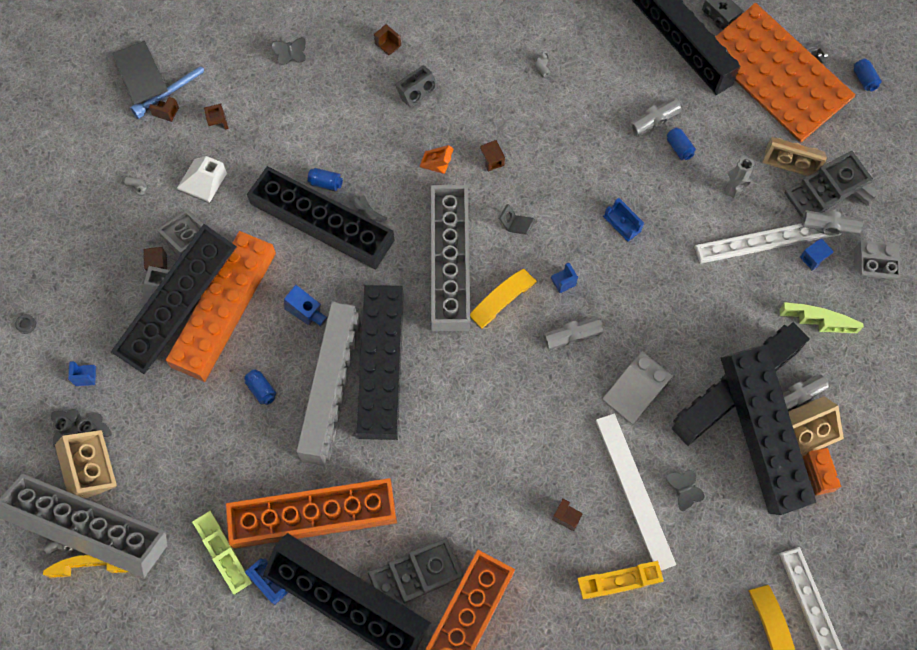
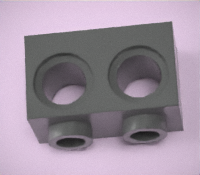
[395,65,438,107]

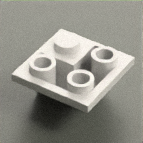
[177,156,227,203]

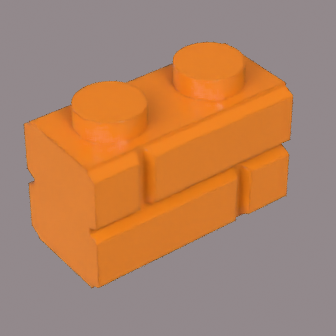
[802,448,841,496]

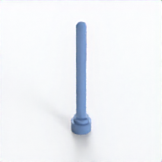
[130,67,204,119]

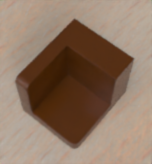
[374,24,401,55]
[149,97,179,122]
[204,104,229,130]
[480,140,505,172]
[144,247,167,270]
[552,499,582,532]

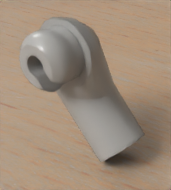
[535,51,551,78]
[124,177,148,196]
[43,541,74,555]

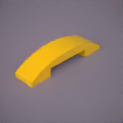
[470,269,537,329]
[43,555,128,578]
[577,561,664,600]
[748,585,795,650]

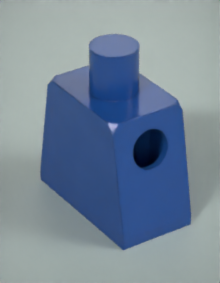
[284,285,327,327]

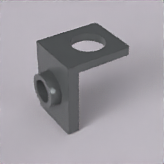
[499,204,535,235]

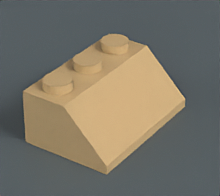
[762,137,827,176]
[788,396,844,457]
[55,430,117,499]

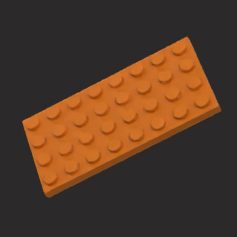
[716,2,855,143]

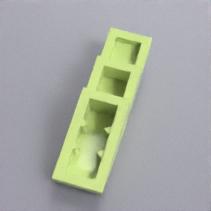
[780,302,864,333]
[192,510,252,594]

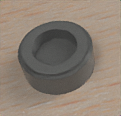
[15,314,36,334]

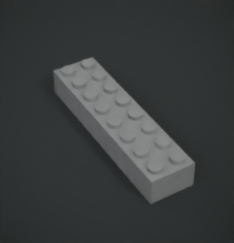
[431,185,470,331]
[297,302,360,466]
[0,474,167,578]

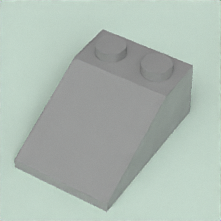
[157,210,203,257]
[602,352,673,425]

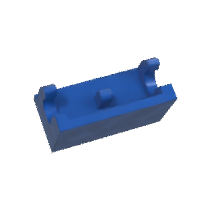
[603,198,644,242]
[245,558,289,605]

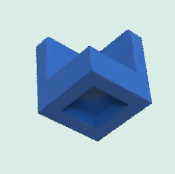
[800,238,833,271]
[551,263,578,293]
[68,361,96,386]

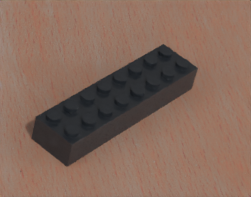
[632,0,740,95]
[247,166,395,270]
[111,224,237,374]
[356,285,404,440]
[672,322,810,446]
[720,345,817,515]
[263,533,431,650]

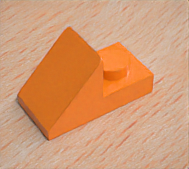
[419,145,454,174]

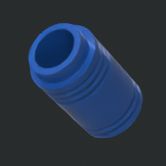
[854,59,881,91]
[667,128,696,160]
[307,168,343,191]
[244,369,276,405]

